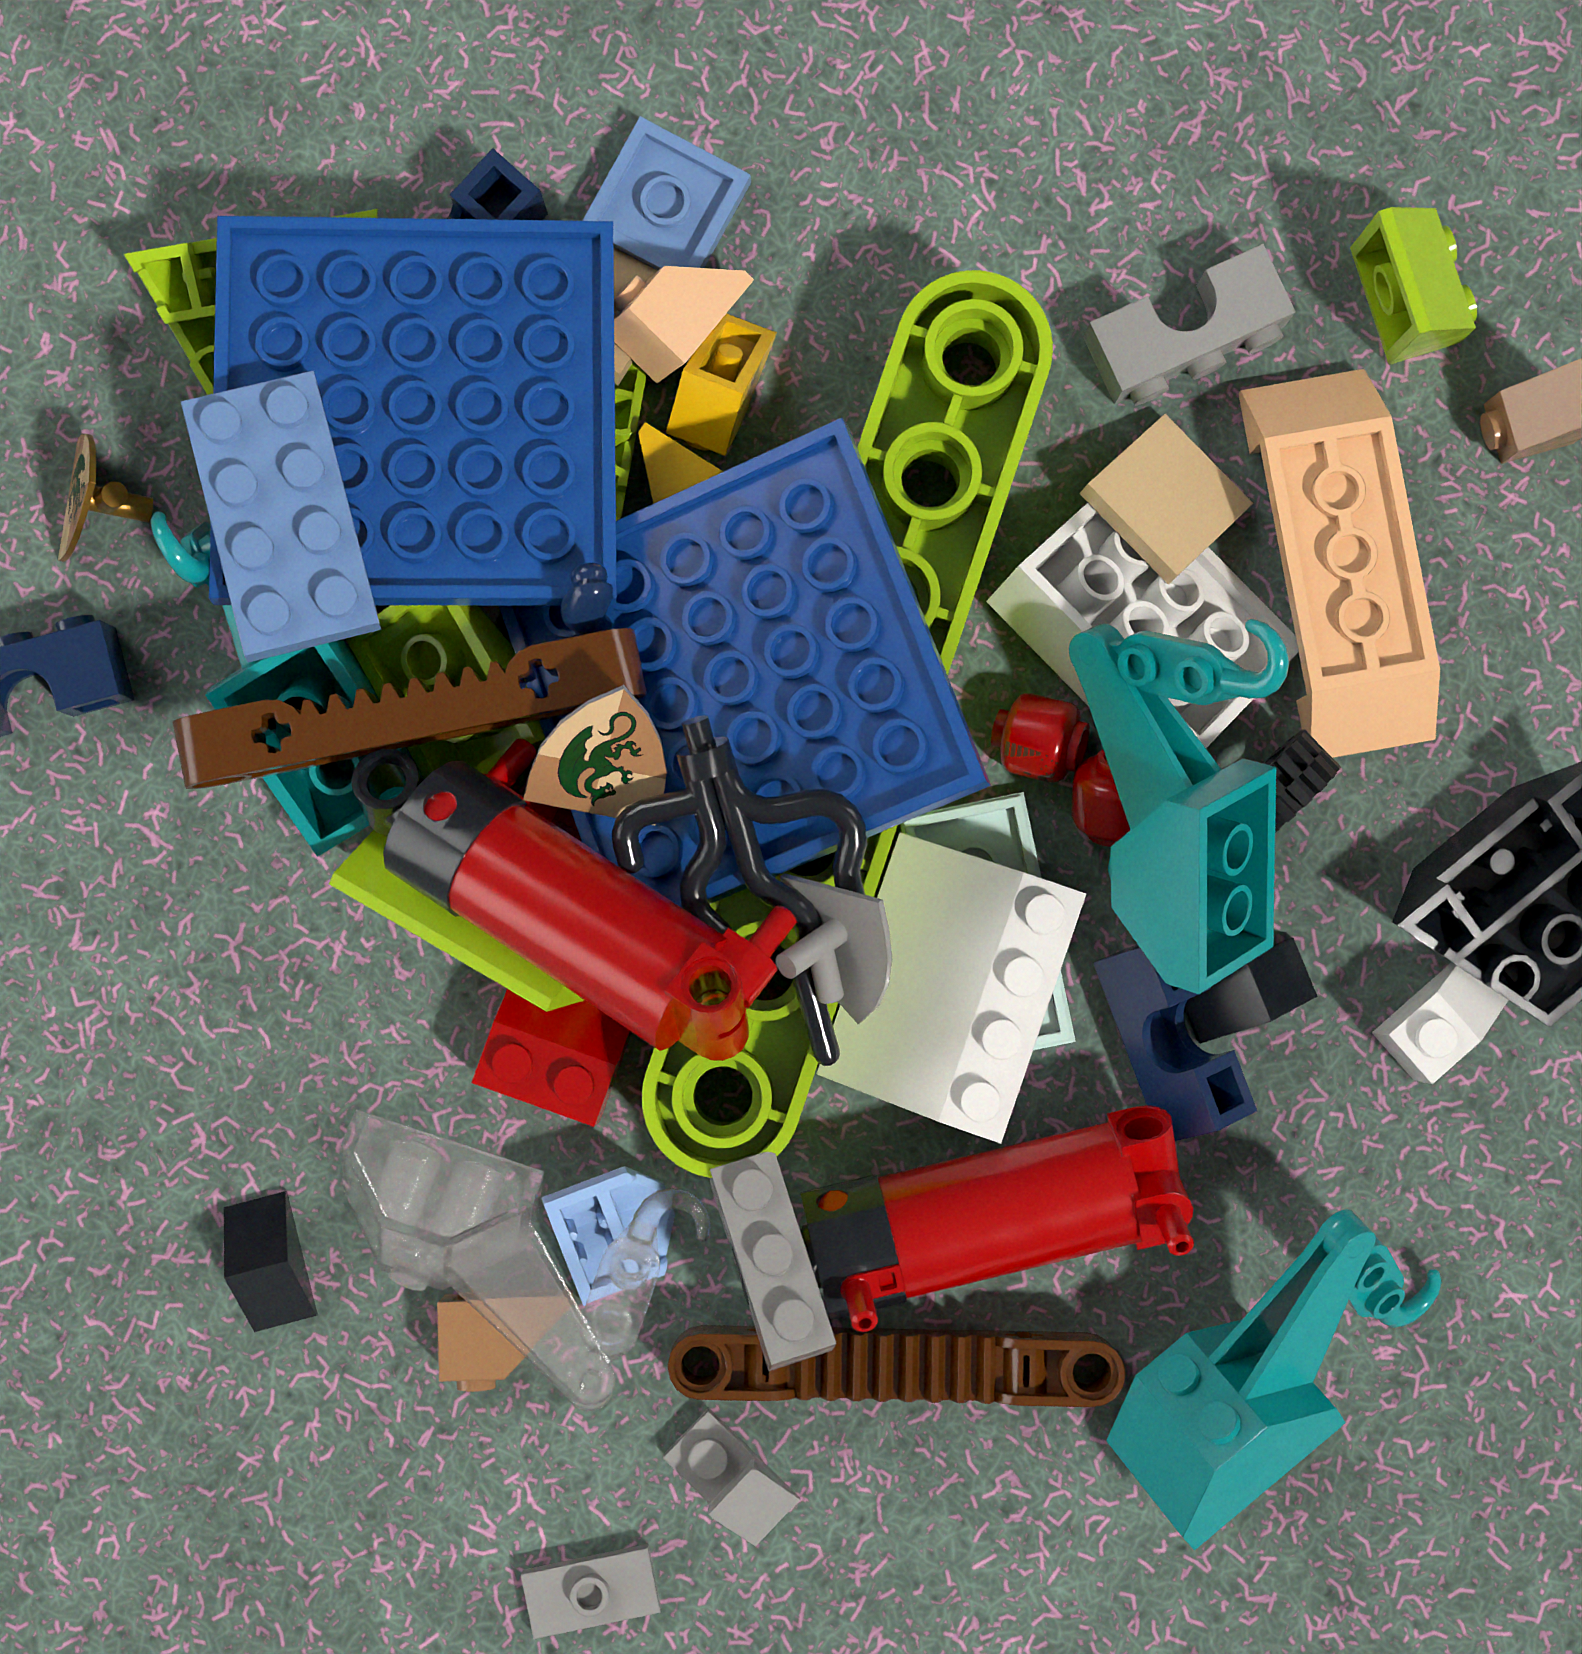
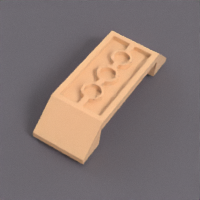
[1238,369,1440,758]

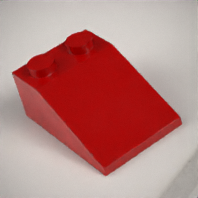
[471,989,632,1127]

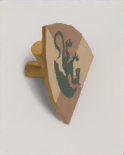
[58,434,153,562]

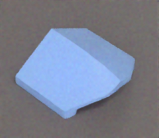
[541,1166,675,1306]

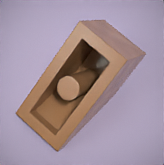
[1480,358,1582,464]
[437,1290,573,1392]

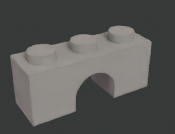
[1083,244,1296,406]
[710,1152,836,1371]

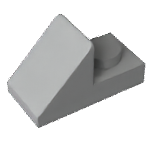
[663,1408,800,1546]

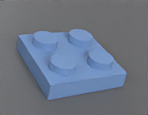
[582,116,751,271]

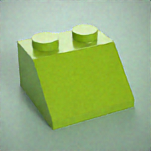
[1350,207,1477,365]

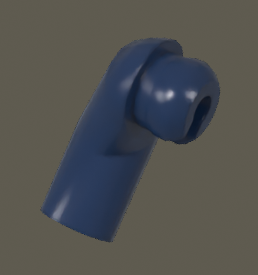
[560,563,613,636]

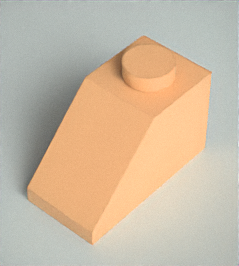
[614,266,754,383]

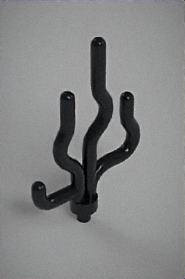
[611,715,867,1066]

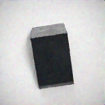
[1184,937,1318,1044]
[223,1191,318,1332]

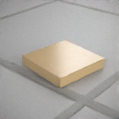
[1079,414,1253,585]

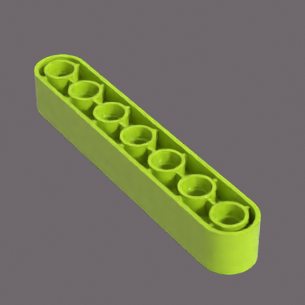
[642,270,1053,1178]

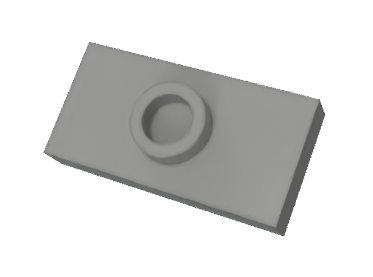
[521,1543,662,1639]

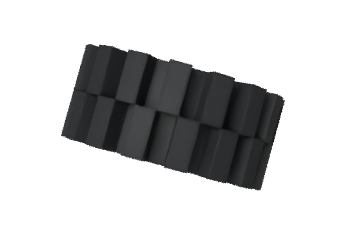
[1263,729,1341,833]

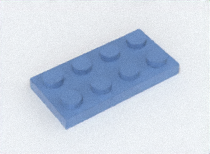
[181,371,381,663]

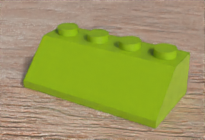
[329,830,584,1012]

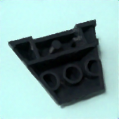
[1392,761,1582,1027]

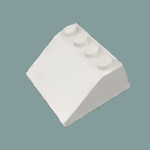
[986,503,1299,748]
[817,832,1086,1144]

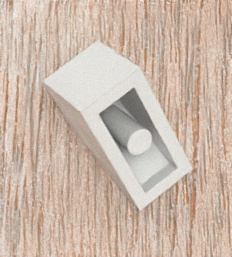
[1372,962,1508,1084]

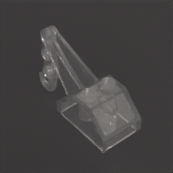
[341,1110,711,1411]

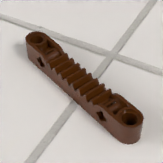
[173,628,647,789]
[667,1325,1126,1407]

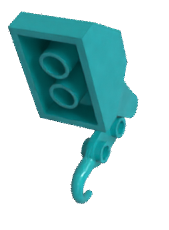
[151,512,424,857]
[1069,619,1289,994]
[1106,1209,1442,1551]

